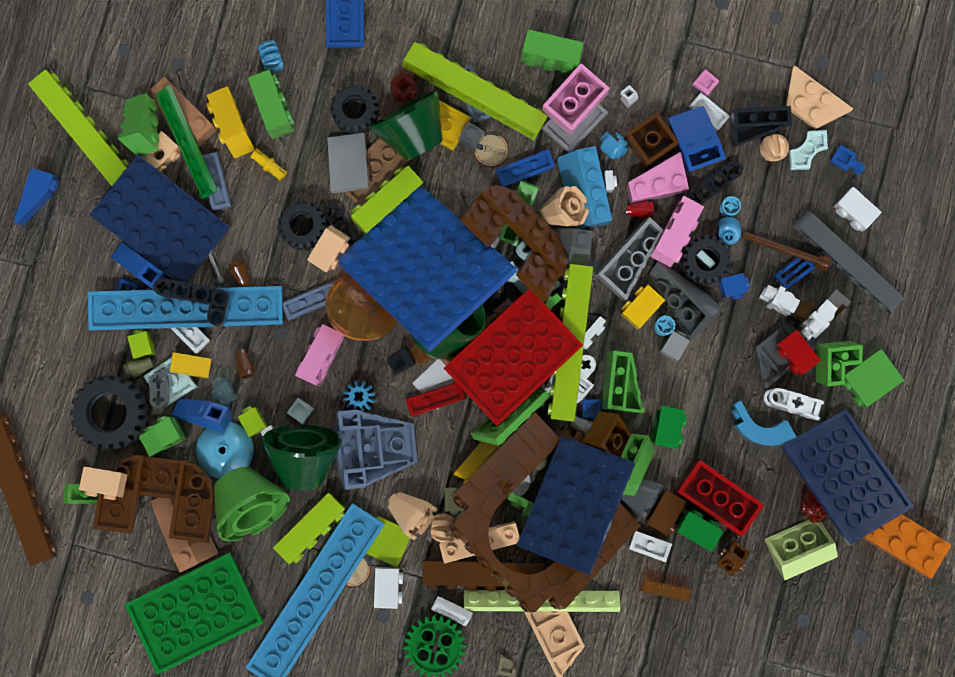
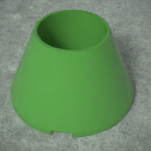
[214,467,290,541]

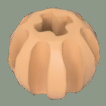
[760,134,789,161]
[430,513,454,542]

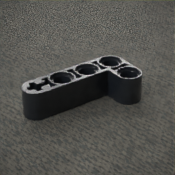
[153,278,231,327]

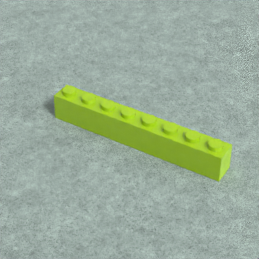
[402,42,548,141]
[28,69,130,186]
[548,264,593,422]

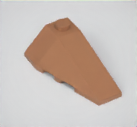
[150,498,219,572]

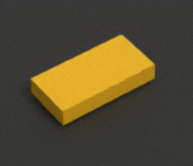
[169,352,211,379]

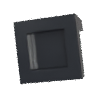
[387,348,415,377]

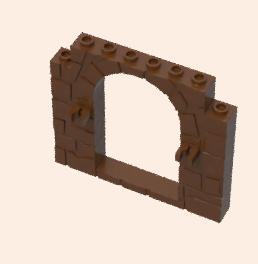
[448,412,641,613]

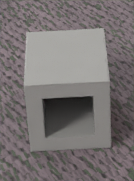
[659,330,690,362]

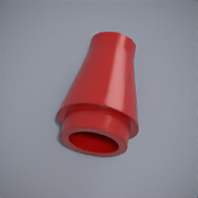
[627,200,654,218]

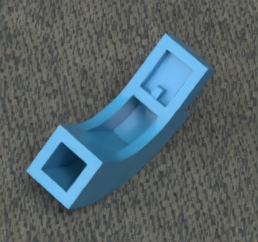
[731,401,796,446]

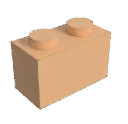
[307,226,350,272]
[79,467,127,500]

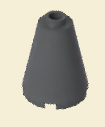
[621,478,664,519]

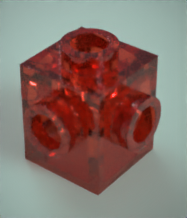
[390,72,418,103]
[800,491,827,523]

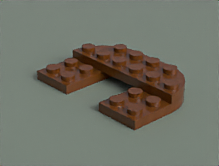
[460,185,568,302]
[93,455,215,543]

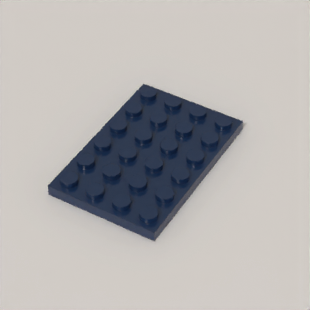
[89,155,230,282]
[781,409,914,546]
[517,436,635,576]

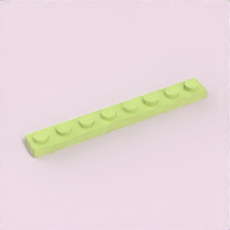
[464,590,620,612]

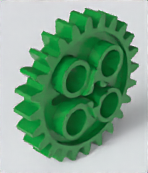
[403,614,467,677]

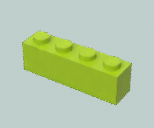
[351,166,423,234]
[273,492,346,565]

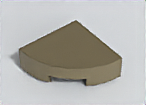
[497,654,516,677]

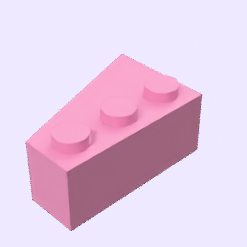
[626,152,689,204]
[650,196,704,267]
[295,324,345,387]

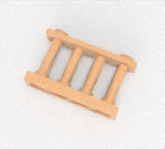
[439,521,520,564]

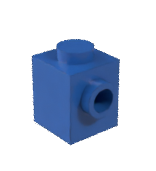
[718,273,750,300]

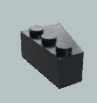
[730,106,792,148]

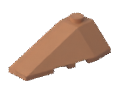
[151,77,217,148]

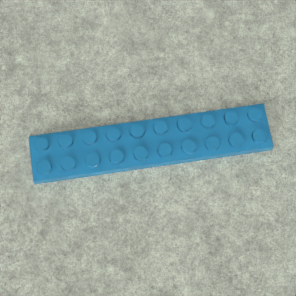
[88,286,283,331]
[246,503,385,677]

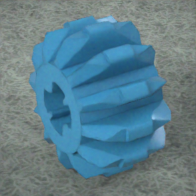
[258,40,284,73]
[343,381,376,412]

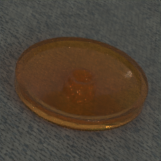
[326,274,398,340]

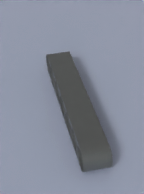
[793,211,904,314]

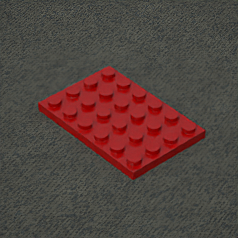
[443,289,583,426]

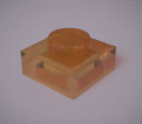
[410,345,435,366]

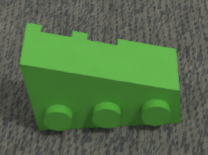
[118,93,159,156]
[602,351,645,413]

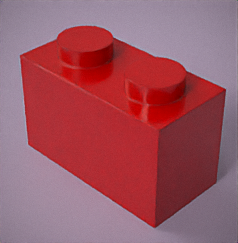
[775,330,821,376]

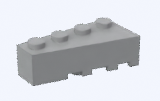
[595,218,664,300]

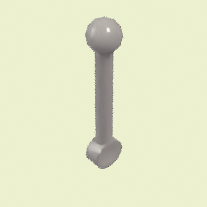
[208,250,224,284]

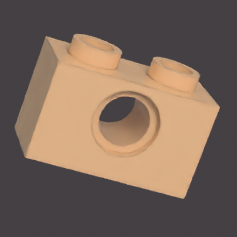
[141,131,181,174]

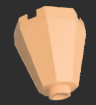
[540,186,589,226]
[388,492,438,540]

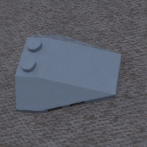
[334,410,418,490]

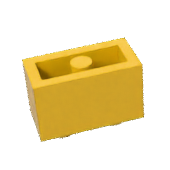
[621,285,665,330]

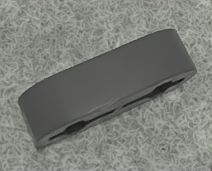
[150,372,169,409]

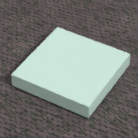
[143,357,198,408]

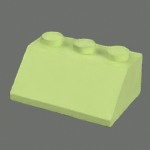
[765,516,838,580]

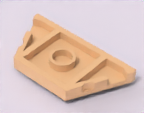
[785,66,853,129]
[524,611,585,677]

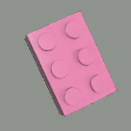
[542,63,610,136]

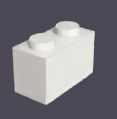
[833,187,882,232]
[374,567,403,609]

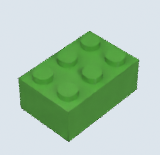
[521,29,584,76]
[248,70,295,139]

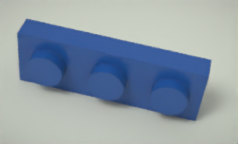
[495,149,555,187]

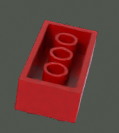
[675,460,764,537]

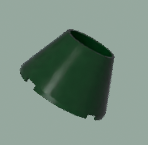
[369,91,443,160]
[412,305,486,359]
[263,424,342,491]

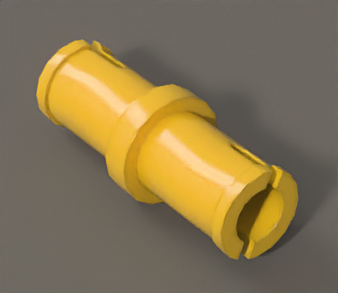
[250,148,288,181]

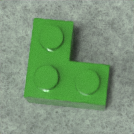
[816,341,863,386]
[139,416,187,457]

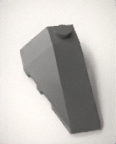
[554,228,593,307]
[648,261,723,340]

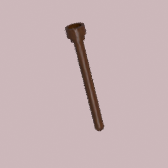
[741,231,831,271]

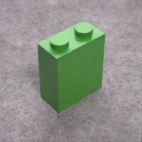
[842,349,904,408]

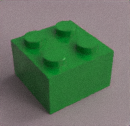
[651,406,687,449]
[674,509,724,552]

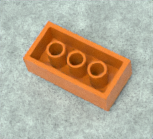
[863,515,952,579]

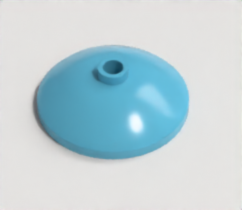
[196,422,254,479]

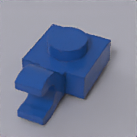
[830,145,866,175]

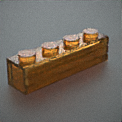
[640,579,692,602]

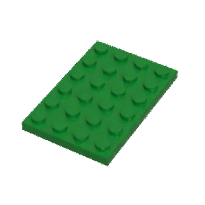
[124,552,264,675]

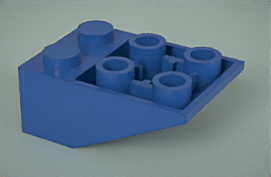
[667,105,726,172]

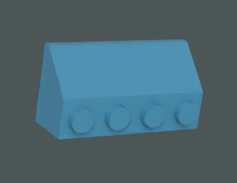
[557,146,612,230]

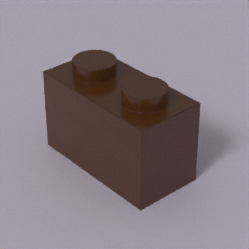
[645,489,687,535]

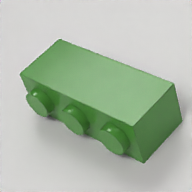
[621,434,655,496]

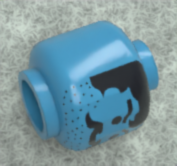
[600,131,629,159]
[716,217,741,245]

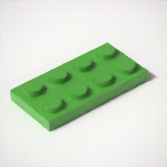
[471,389,550,445]

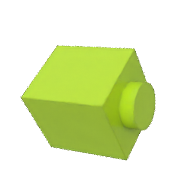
[127,329,156,359]
[238,406,268,437]

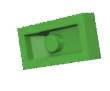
[63,483,99,504]

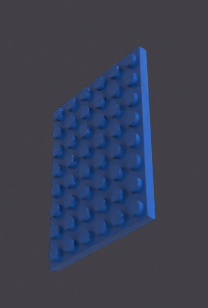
[337,186,517,352]

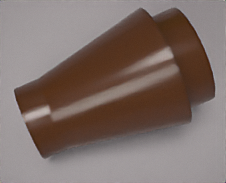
[228,259,251,287]
[235,349,255,379]

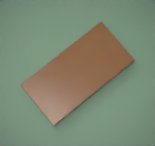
[344,138,413,206]

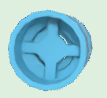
[719,196,741,217]
[654,316,675,336]

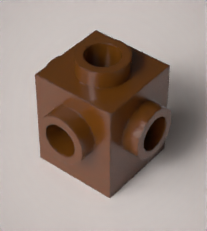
[716,540,750,576]

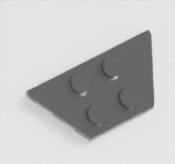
[755,324,823,389]

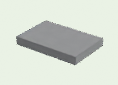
[542,104,608,153]
[327,133,370,193]

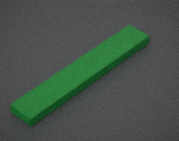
[156,85,218,199]

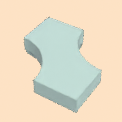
[789,130,828,170]

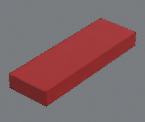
[405,382,466,417]

